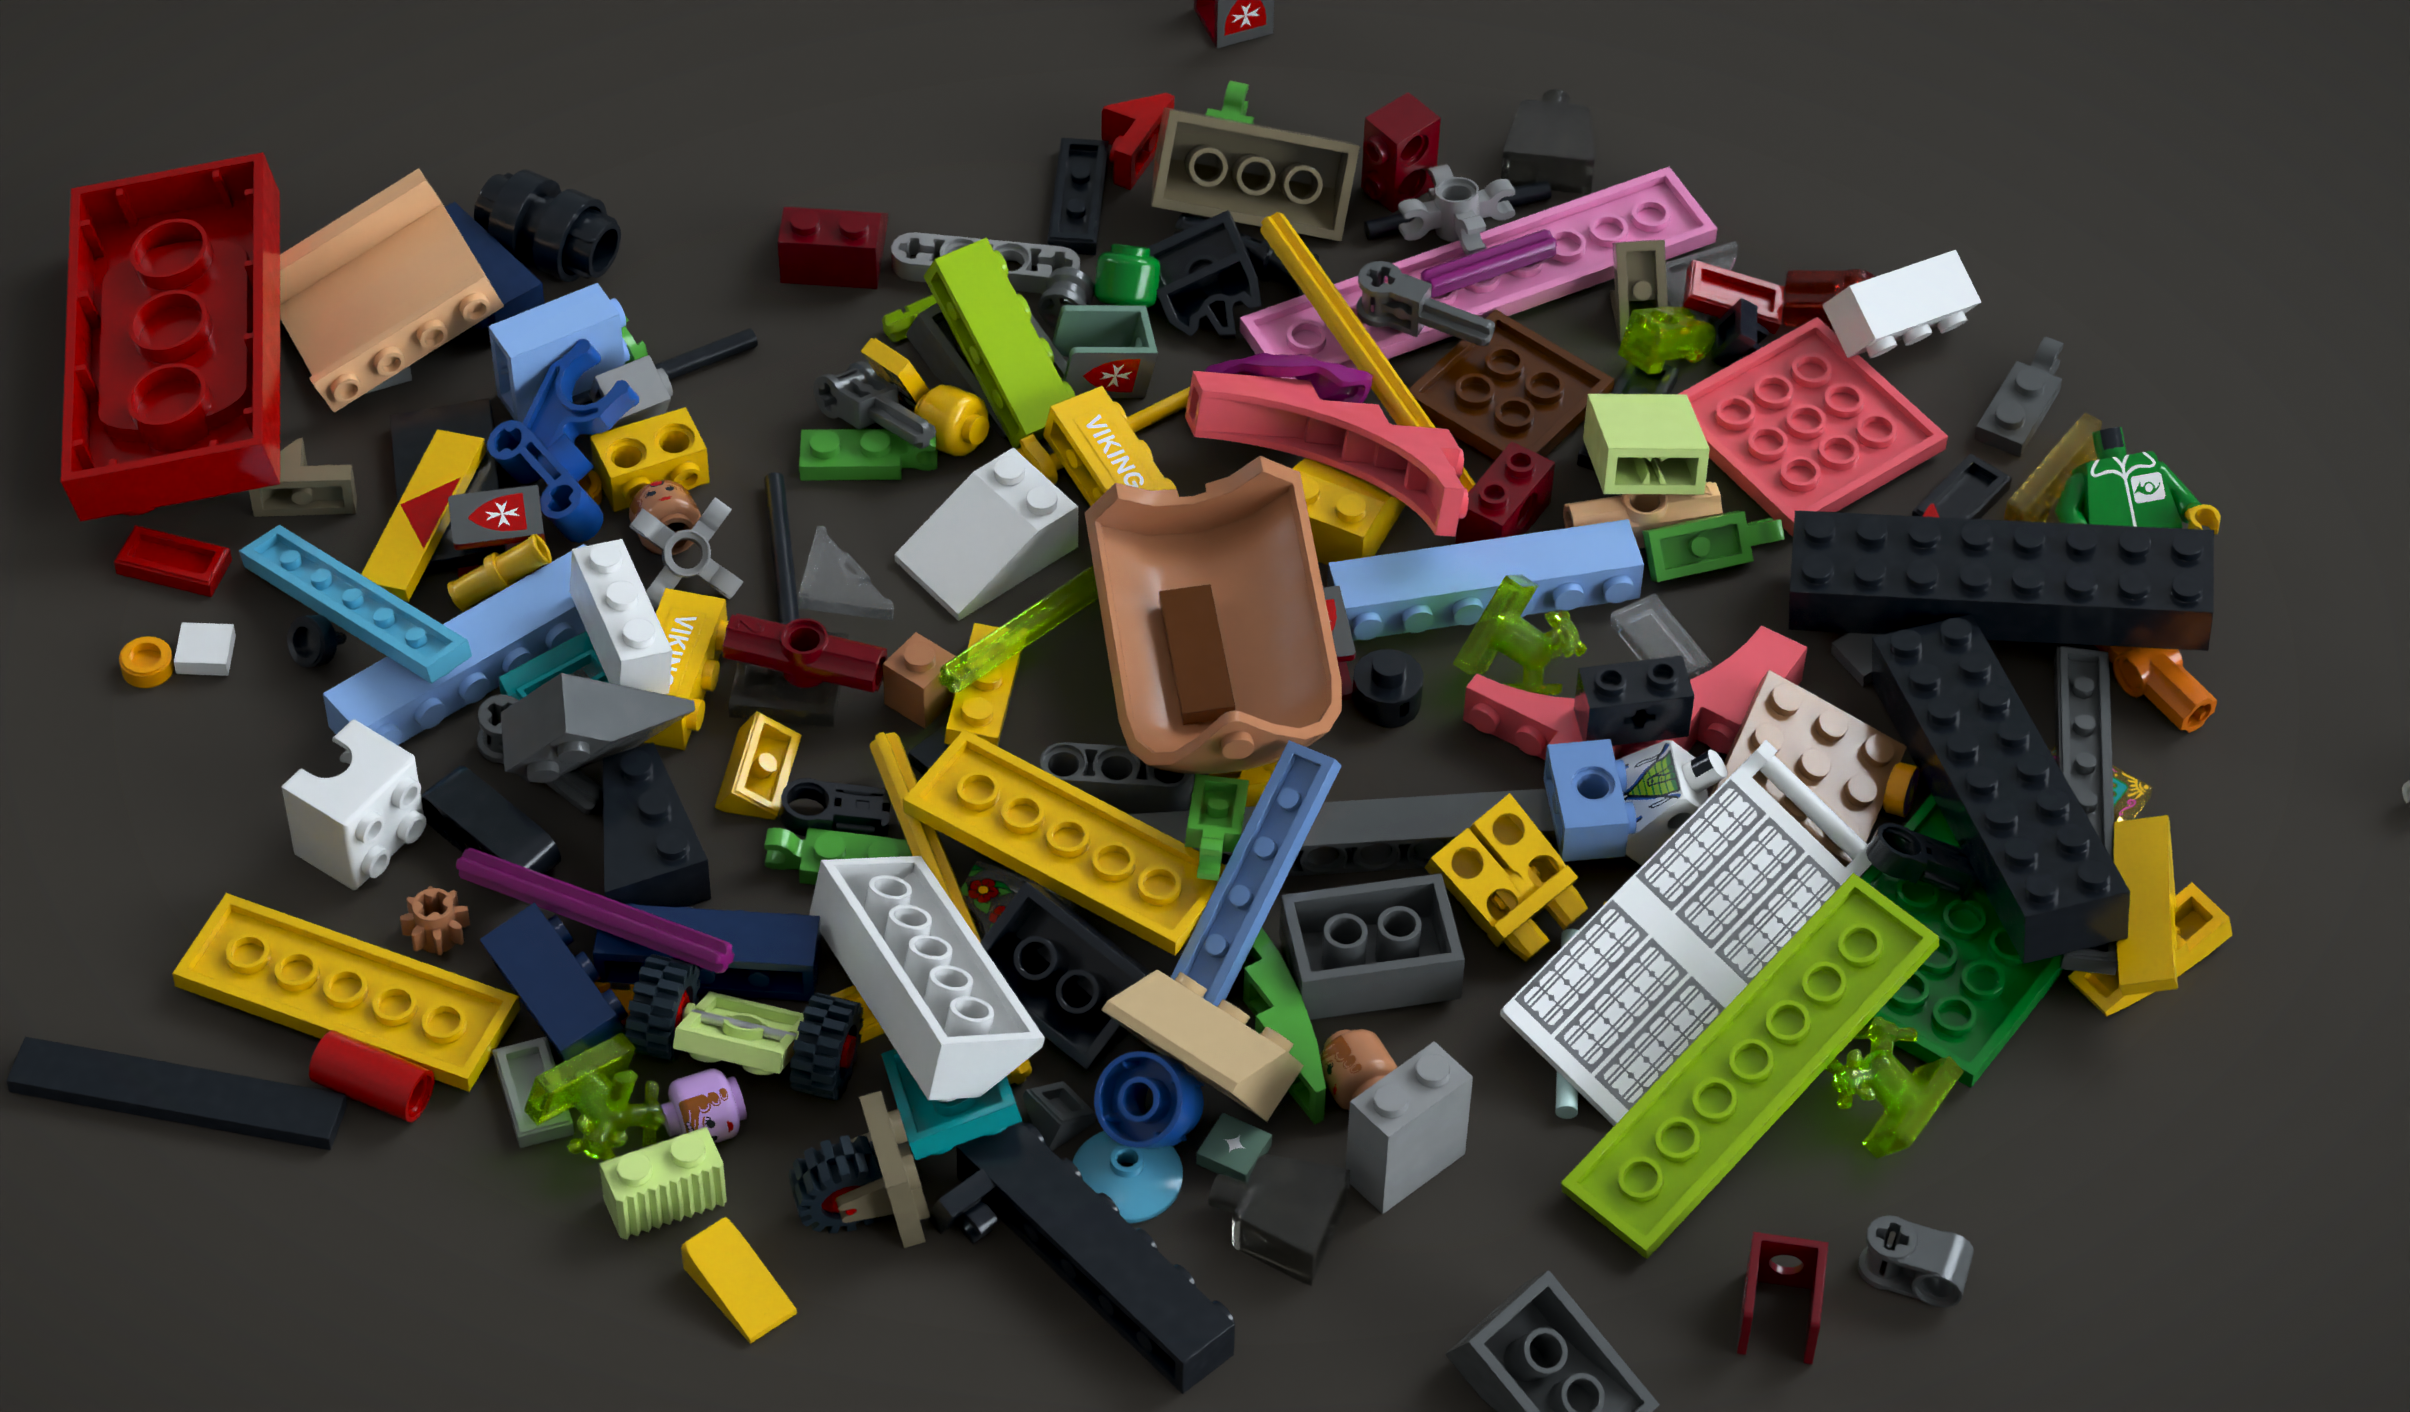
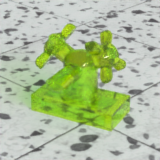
[1453,575,1586,695]
[1825,1016,1964,1158]
[524,1033,665,1162]

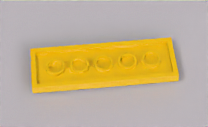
[903,729,1226,956]
[172,893,520,1092]

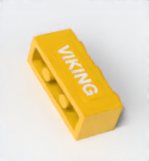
[1043,386,1179,507]
[644,588,729,750]

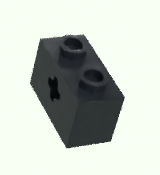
[1574,655,1694,746]

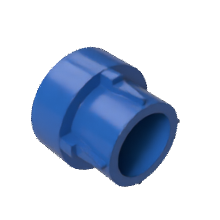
[1094,1051,1204,1149]

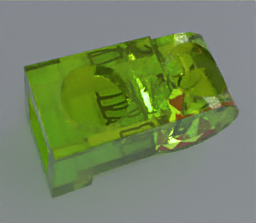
[1618,306,1716,374]

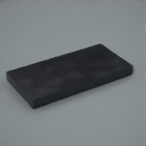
[390,398,507,574]

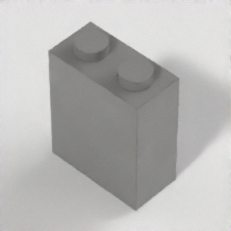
[1345,1041,1473,1214]

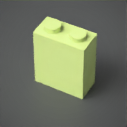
[1583,394,1710,495]

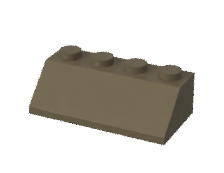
[1151,107,1360,242]

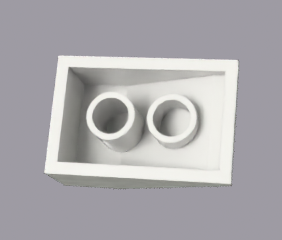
[894,448,1078,621]

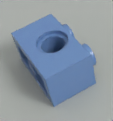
[1543,739,1636,862]

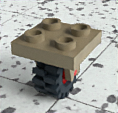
[788,1091,930,1248]

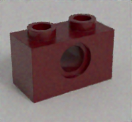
[1455,441,1555,544]

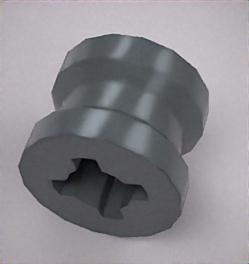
[1038,267,1095,327]

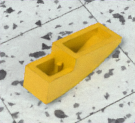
[2068,882,2232,1017]

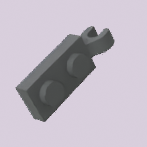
[1974,336,2064,457]

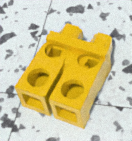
[1425,793,1588,962]

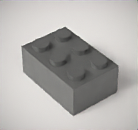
[1279,873,1465,1020]

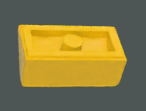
[715,711,802,820]

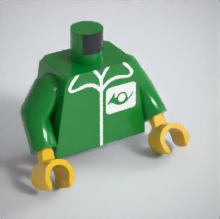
[2055,427,2221,535]

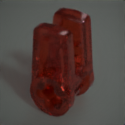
[1782,269,1875,331]

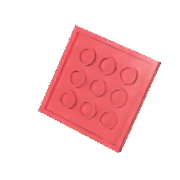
[1679,317,1948,537]

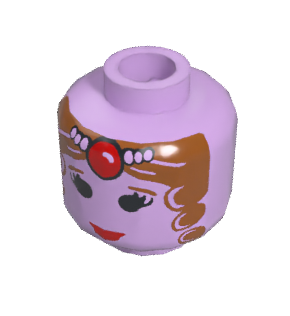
[660,1068,747,1143]

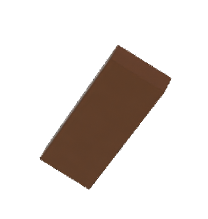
[1159,584,1235,725]

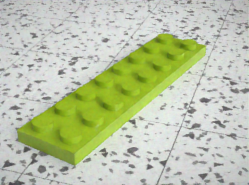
[1561,873,1939,1259]

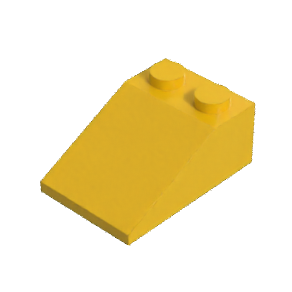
[1292,458,1406,565]

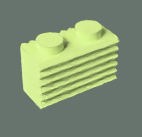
[599,1127,727,1240]

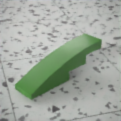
[1242,927,1326,1125]

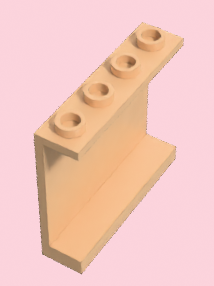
[280,168,504,413]

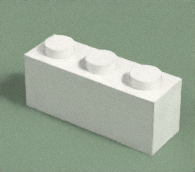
[1822,250,1981,358]
[570,539,672,694]

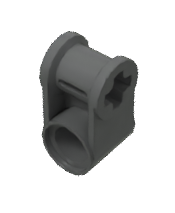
[1858,1215,1974,1308]

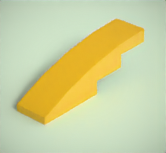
[2114,815,2178,995]

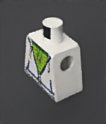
[1617,740,1727,866]

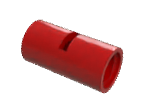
[309,1030,435,1123]

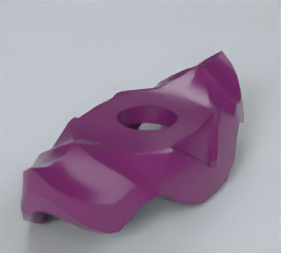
[1204,353,1373,403]

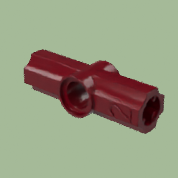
[722,613,887,693]

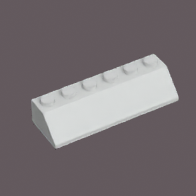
[809,856,1045,1102]

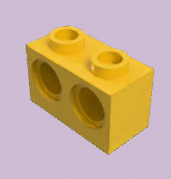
[590,407,710,512]

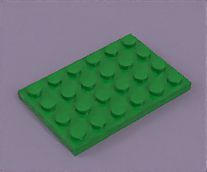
[1861,794,2065,1088]

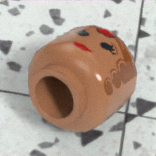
[629,480,701,556]
[1320,1029,1398,1110]

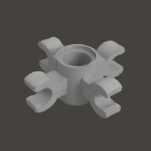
[1398,164,1515,255]
[629,497,743,611]

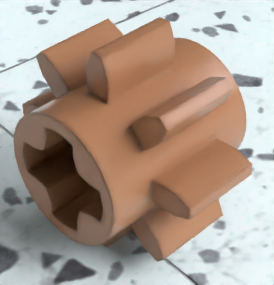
[400,886,470,955]

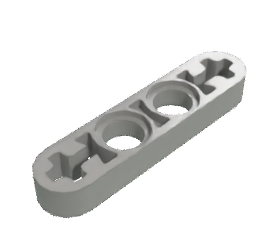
[891,232,1080,293]

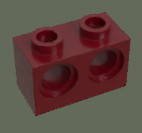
[1361,92,1441,213]

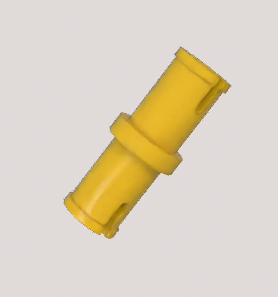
[447,534,552,611]

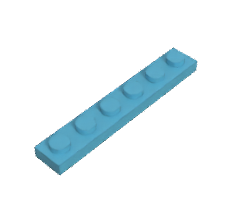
[239,525,472,684]

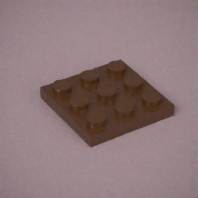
[1409,309,1615,460]

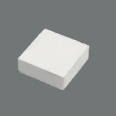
[174,622,236,676]

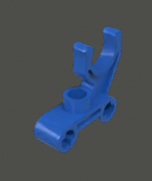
[487,339,640,543]

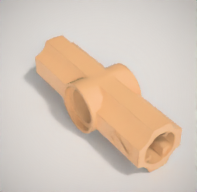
[1563,482,1723,548]

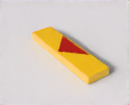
[361,429,487,602]

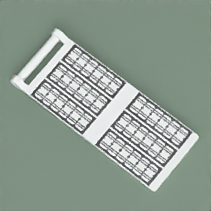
[1500,740,1872,1126]

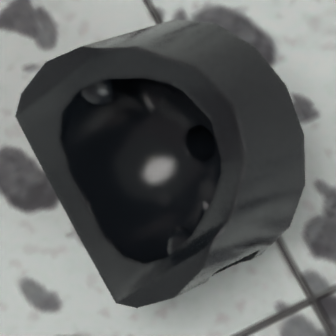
[1352,649,1424,729]

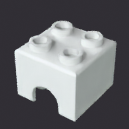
[281,719,426,891]

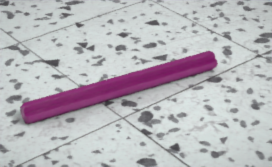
[456,848,735,974]

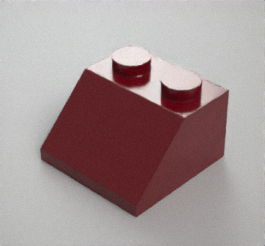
[778,207,888,289]

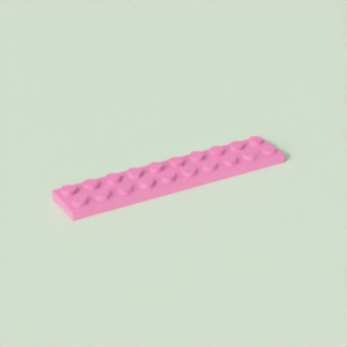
[1240,167,1718,379]

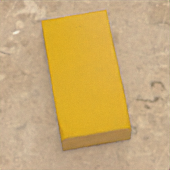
[681,1217,797,1344]

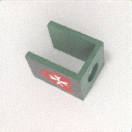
[1052,305,1158,398]

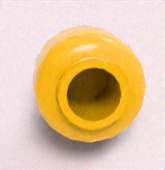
[914,385,989,456]

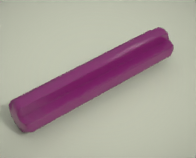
[1421,229,1557,298]

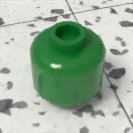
[1094,244,1161,308]

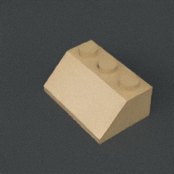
[1102,969,1304,1122]

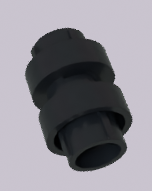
[474,169,621,282]

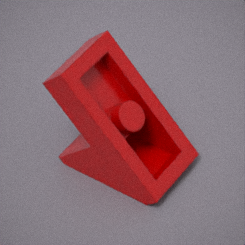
[1101,93,1174,190]

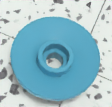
[1073,1131,1183,1223]

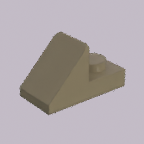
[1610,240,1669,342]
[249,438,357,517]

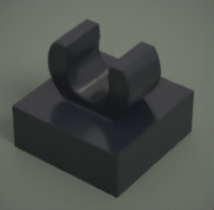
[1711,298,1768,368]
[929,1168,998,1244]

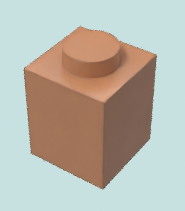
[883,632,958,729]

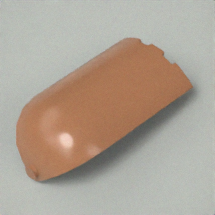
[1084,456,1342,774]

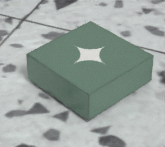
[1196,1113,1272,1186]

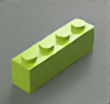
[923,237,1075,450]

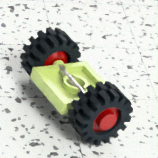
[625,954,863,1100]

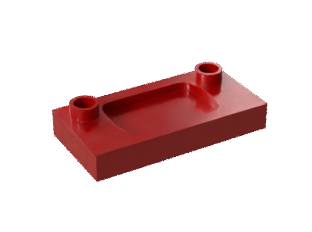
[61,152,280,522]

